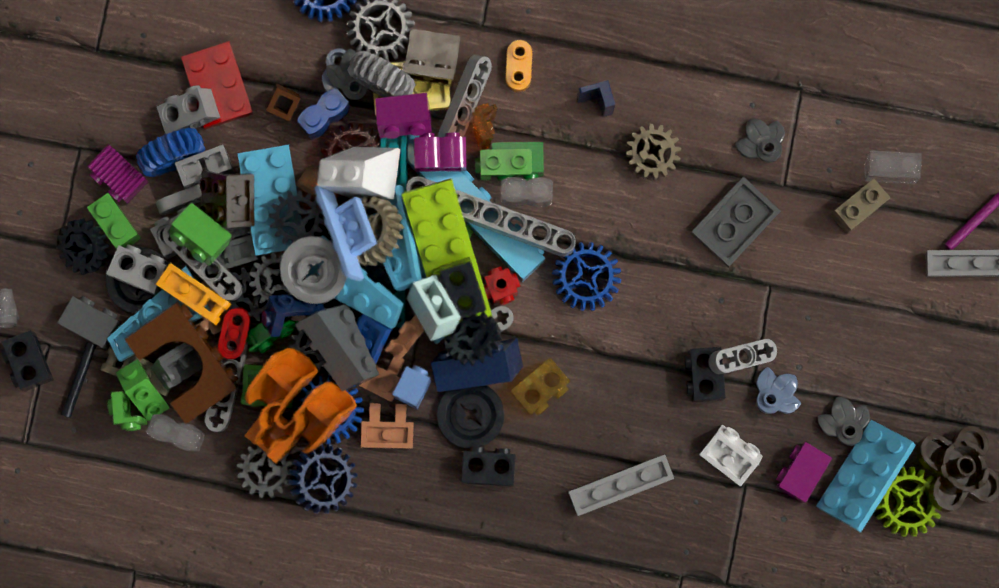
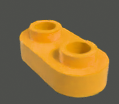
[506,40,532,92]

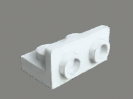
[700,425,763,486]

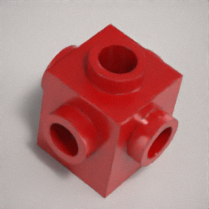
[484,267,521,306]

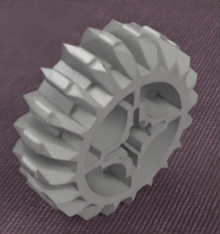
[347,0,415,61]
[347,51,415,97]

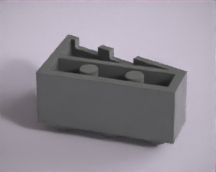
[295,304,379,391]

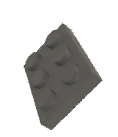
[691,177,781,268]

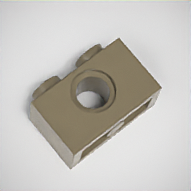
[831,179,890,234]

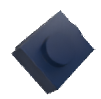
[262,295,325,337]

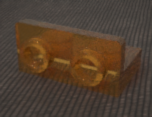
[470,103,498,150]

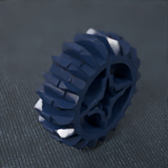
[287,444,358,514]

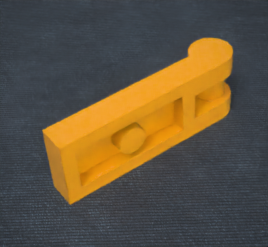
[156,263,231,325]

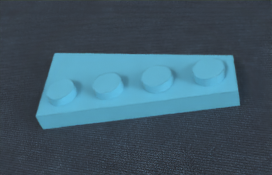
[361,185,422,291]
[306,236,403,329]
[107,266,211,362]

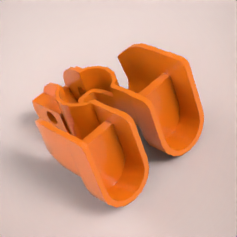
[245,348,357,463]

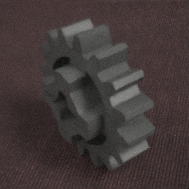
[249,252,305,304]
[237,445,293,498]

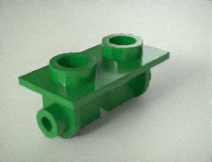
[246,316,299,353]

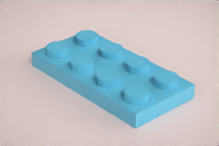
[237,145,302,256]
[816,420,916,533]

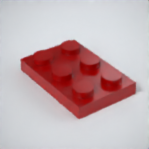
[181,41,253,130]

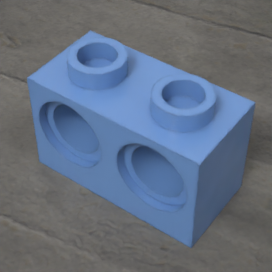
[392,365,431,410]

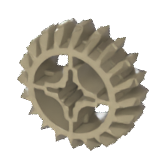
[357,196,404,266]

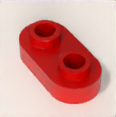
[218,307,251,359]

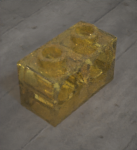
[510,358,570,416]

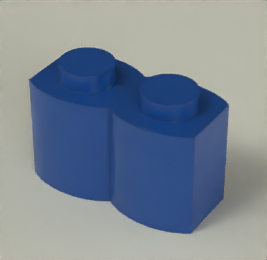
[297,88,350,140]

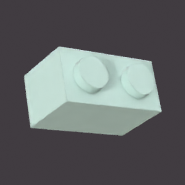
[407,275,461,341]

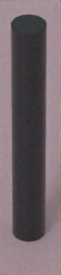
[61,342,97,418]

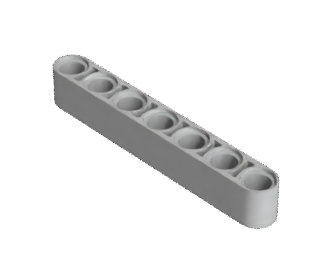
[406,176,576,257]

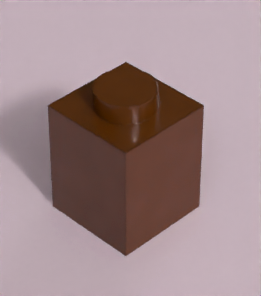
[265,83,300,121]

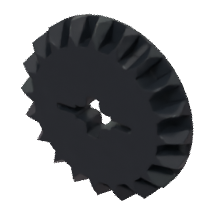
[106,247,169,314]
[437,385,504,448]

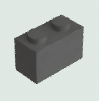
[58,296,122,350]

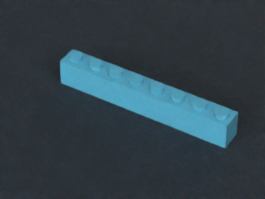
[407,135,545,282]

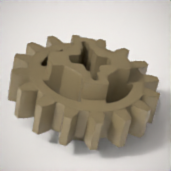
[625,124,681,180]

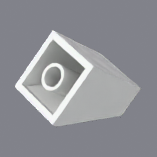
[317,147,400,200]

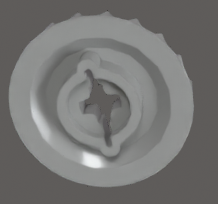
[280,236,347,304]

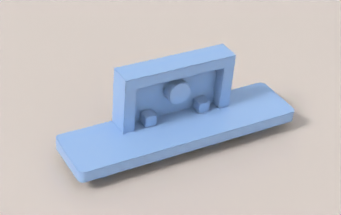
[314,186,377,281]

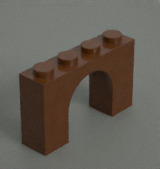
[124,301,239,424]

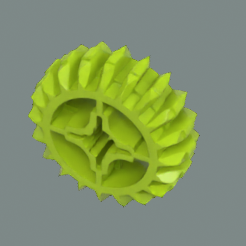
[875,467,941,537]

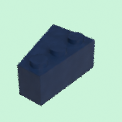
[431,338,523,392]

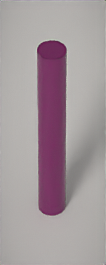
[944,192,999,250]

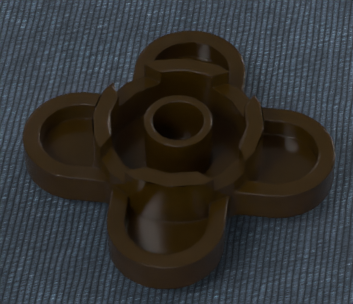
[916,426,999,512]

